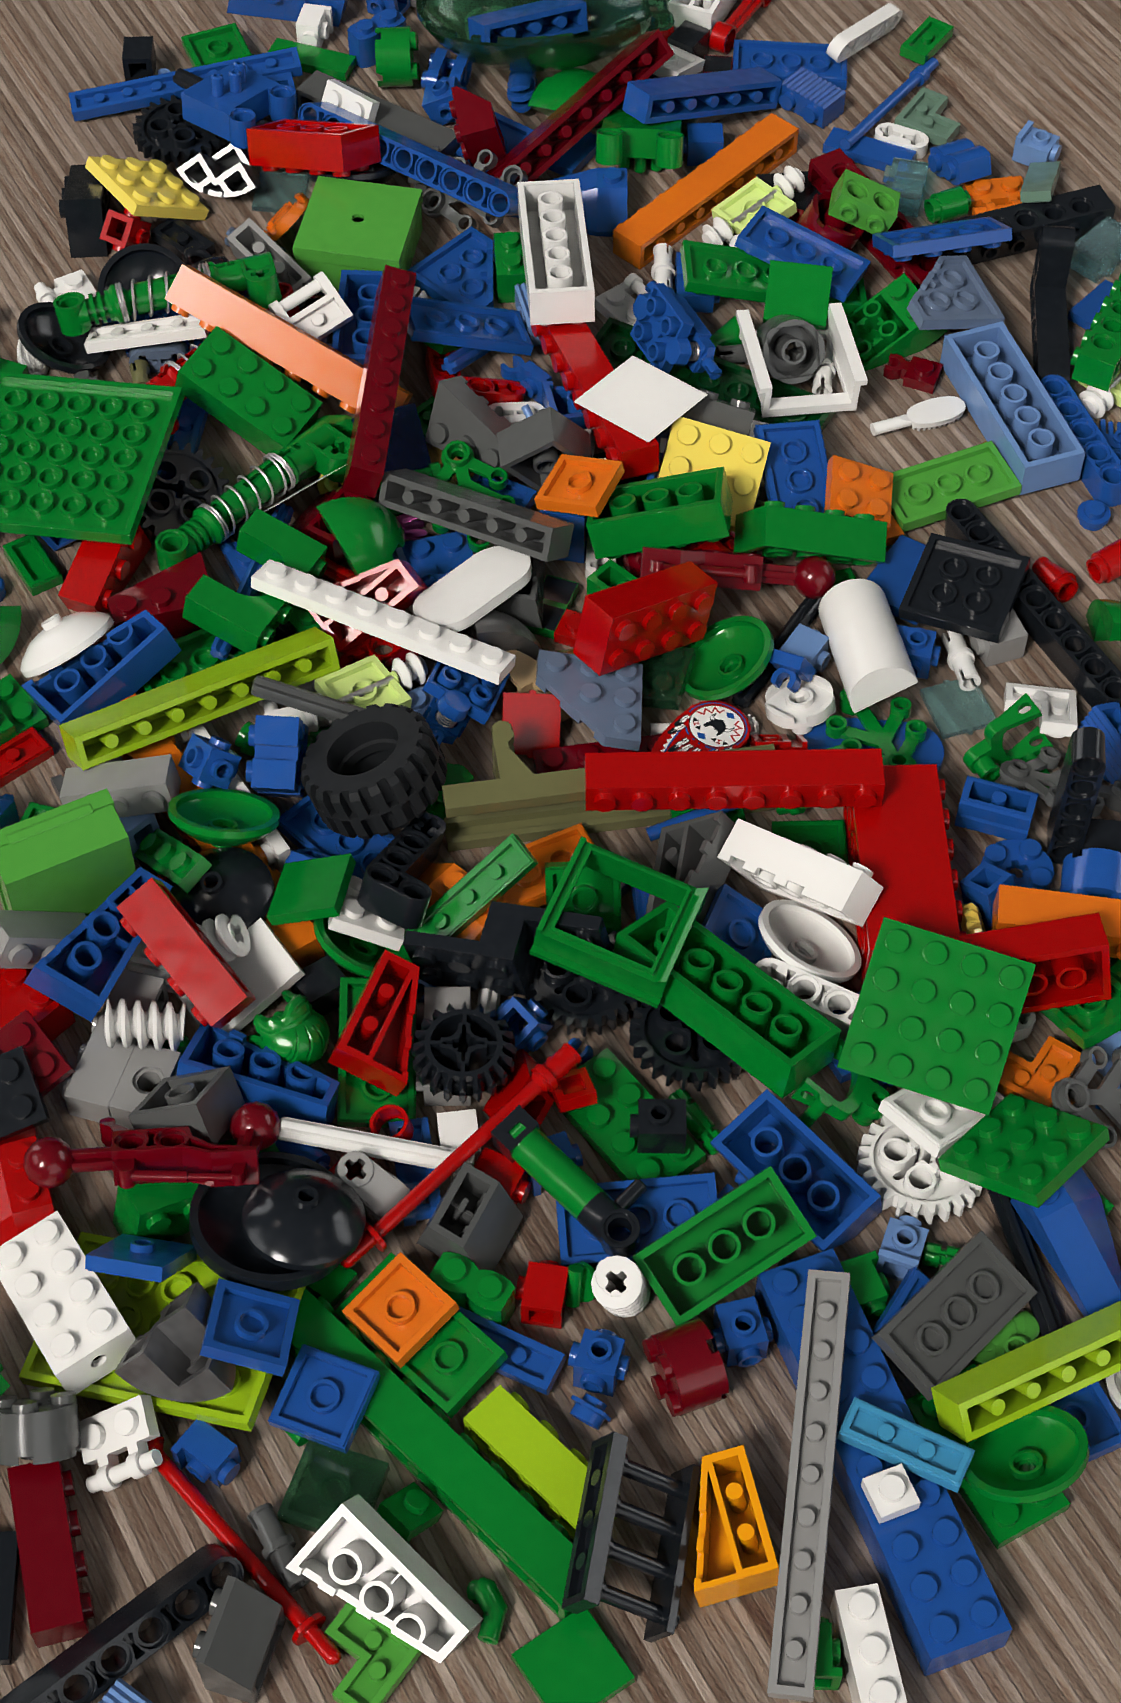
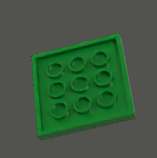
[837,917,1036,1116]

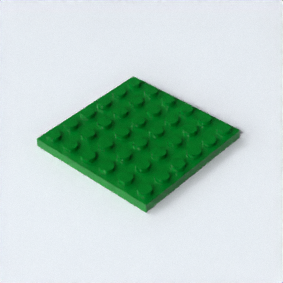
[0,372,184,545]

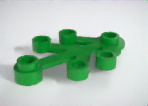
[431,440,516,553]
[825,689,927,765]

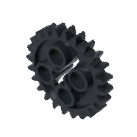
[133,95,227,168]
[140,441,229,542]
[525,930,638,1037]
[629,1002,742,1092]

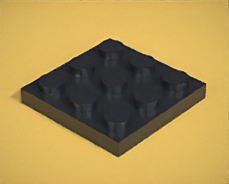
[898,533,1030,644]

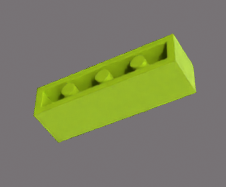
[463,1385,620,1540]

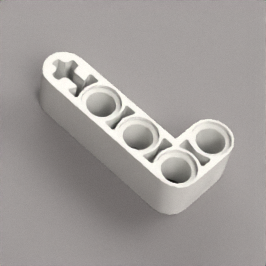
[755,958,859,1041]

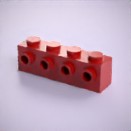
[116,877,256,1029]

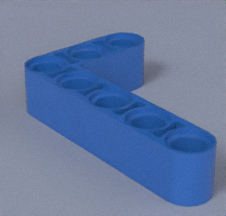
[1041,374,1121,507]

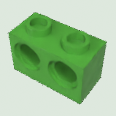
[828,169,901,234]

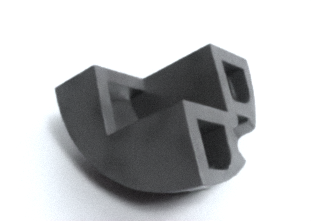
[467,610,542,661]
[115,1282,236,1402]

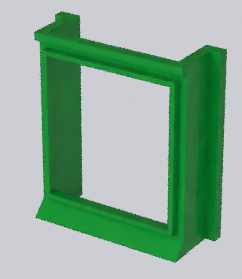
[530,836,709,1008]

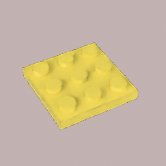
[85,155,209,221]
[657,417,771,532]

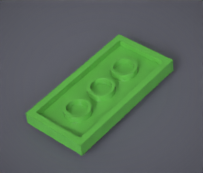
[891,440,1022,532]

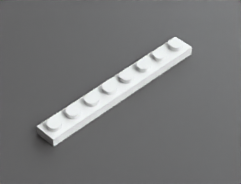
[251,559,516,685]

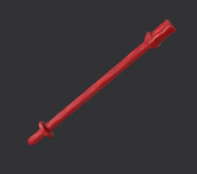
[340,1043,582,1268]
[147,1434,341,1665]

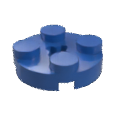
[981,838,1054,890]

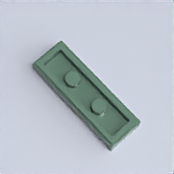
[1020,161,1061,203]

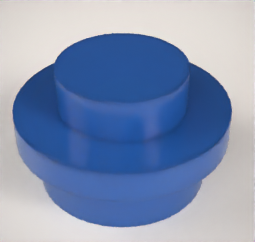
[1077,500,1111,531]

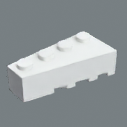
[285,1494,483,1663]

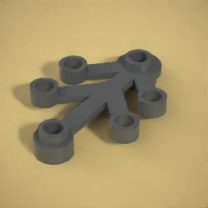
[421,149,528,233]
[999,747,1121,817]
[1051,1046,1121,1150]

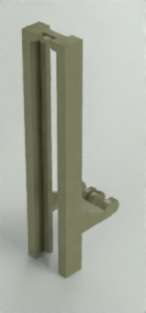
[442,720,775,852]

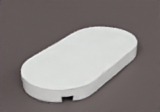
[413,546,532,632]

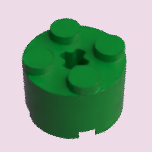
[375,26,420,88]

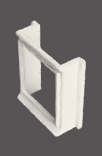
[736,303,868,418]

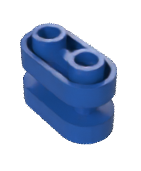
[421,47,473,88]

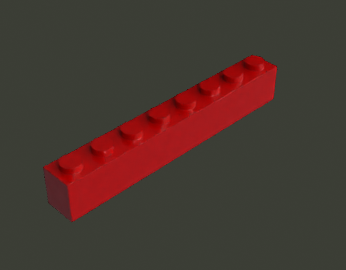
[531,322,659,480]
[585,748,885,812]

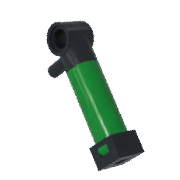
[491,1105,647,1258]

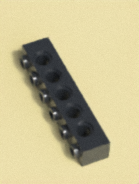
[938,185,1116,265]

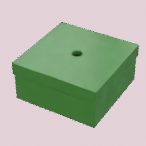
[292,176,423,291]
[0,788,136,916]

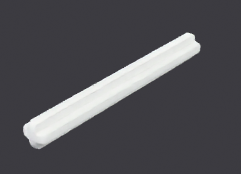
[278,1117,475,1173]

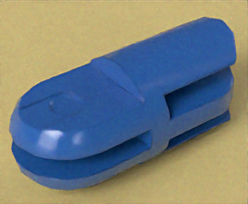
[507,65,537,113]

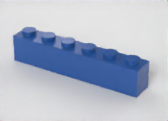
[622,67,783,124]

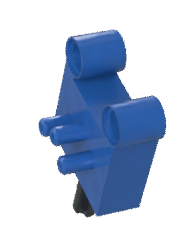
[172,60,297,149]

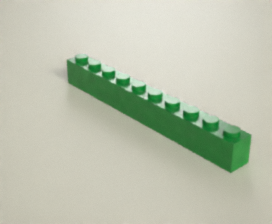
[289,1289,573,1620]

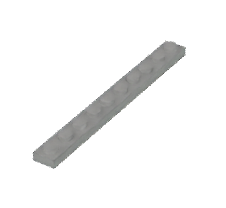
[767,1269,851,1702]

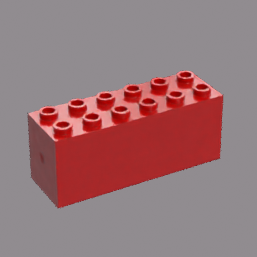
[842,764,966,984]

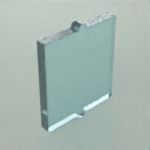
[252,171,309,214]
[919,678,996,739]

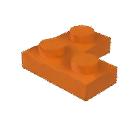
[997,1035,1081,1107]

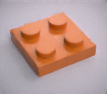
[534,454,625,517]
[824,454,893,531]
[342,1252,460,1369]

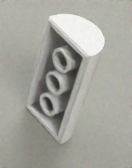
[818,579,918,714]

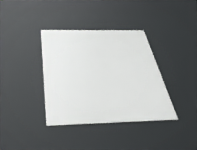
[574,356,708,442]
[264,464,347,512]

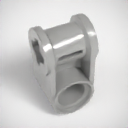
[334,1151,410,1220]

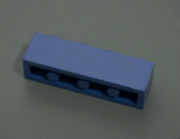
[468,0,588,55]

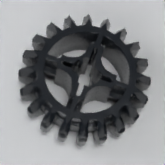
[411,1001,517,1104]

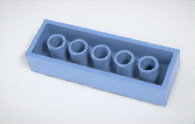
[940,321,1086,496]

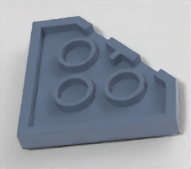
[907,255,1005,330]
[535,649,643,751]

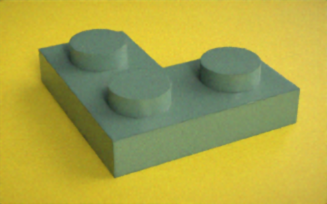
[894,87,961,146]

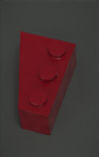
[107,552,208,638]

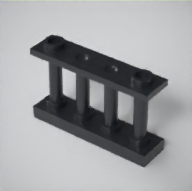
[561,1431,701,1642]

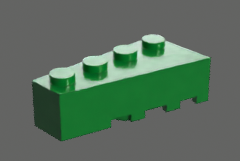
[734,501,887,567]

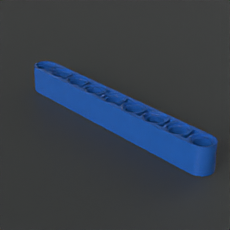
[298,102,518,217]

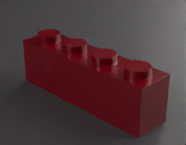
[7,1461,95,1648]

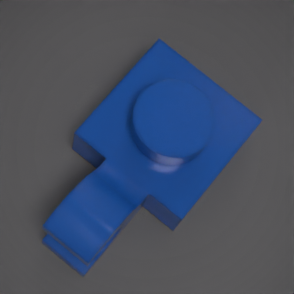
[500,355,552,406]

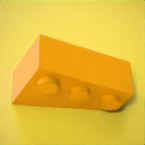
[694,1445,779,1608]

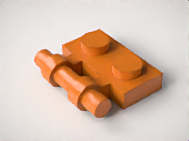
[962,176,1023,215]

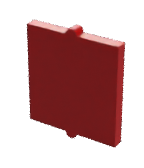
[502,689,561,758]

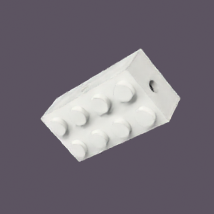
[0,1211,136,1394]

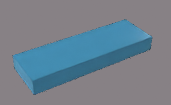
[837,1397,975,1493]

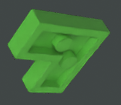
[325,1602,422,1703]

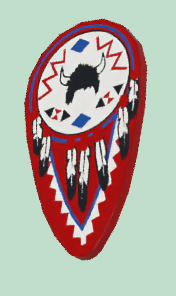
[651,700,751,752]

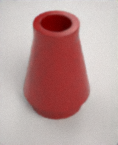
[1032,557,1078,603]

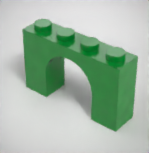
[182,508,328,653]

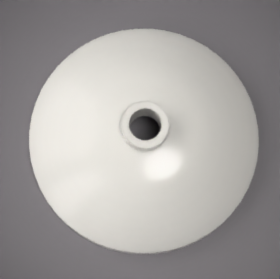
[20,612,114,678]
[758,899,861,983]

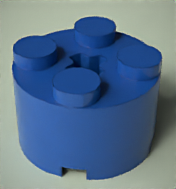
[1060,848,1121,899]

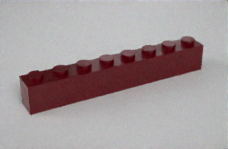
[487,29,675,201]
[342,265,416,498]

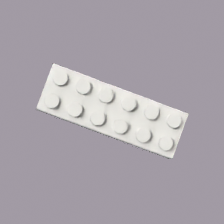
[517,179,595,326]

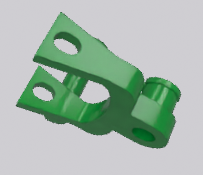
[963,693,1053,789]
[791,1037,890,1128]

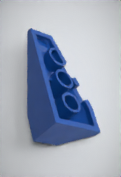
[507,167,628,237]
[1010,1167,1121,1317]

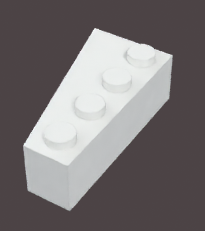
[717,819,884,927]

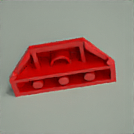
[0,1127,56,1246]

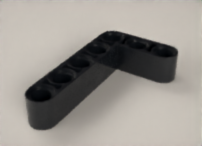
[1030,225,1075,382]
[1047,727,1121,865]

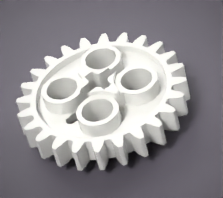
[856,1116,983,1224]

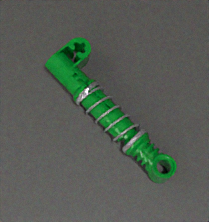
[53,252,282,337]
[155,420,351,571]

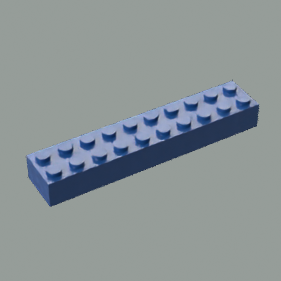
[755,1248,1012,1676]

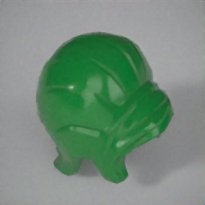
[248,990,330,1067]

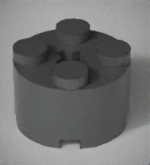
[757,314,825,384]
[0,1387,81,1466]

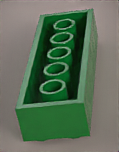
[613,901,841,1099]

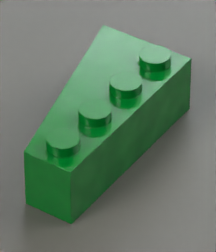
[112,1138,280,1241]

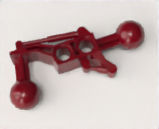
[623,547,836,599]
[23,1101,281,1189]

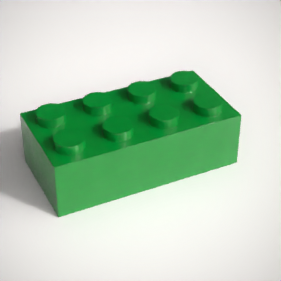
[175,326,323,454]
[586,466,733,559]
[632,1166,816,1326]

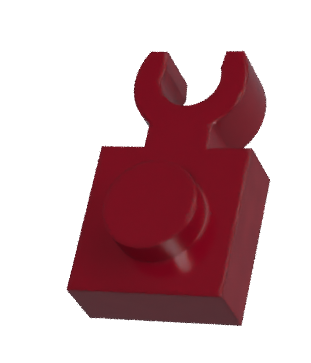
[883,354,943,394]

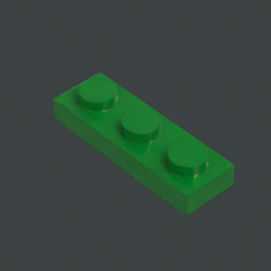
[134,828,212,894]

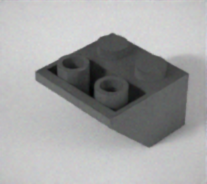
[417,1162,523,1271]
[192,1575,286,1703]

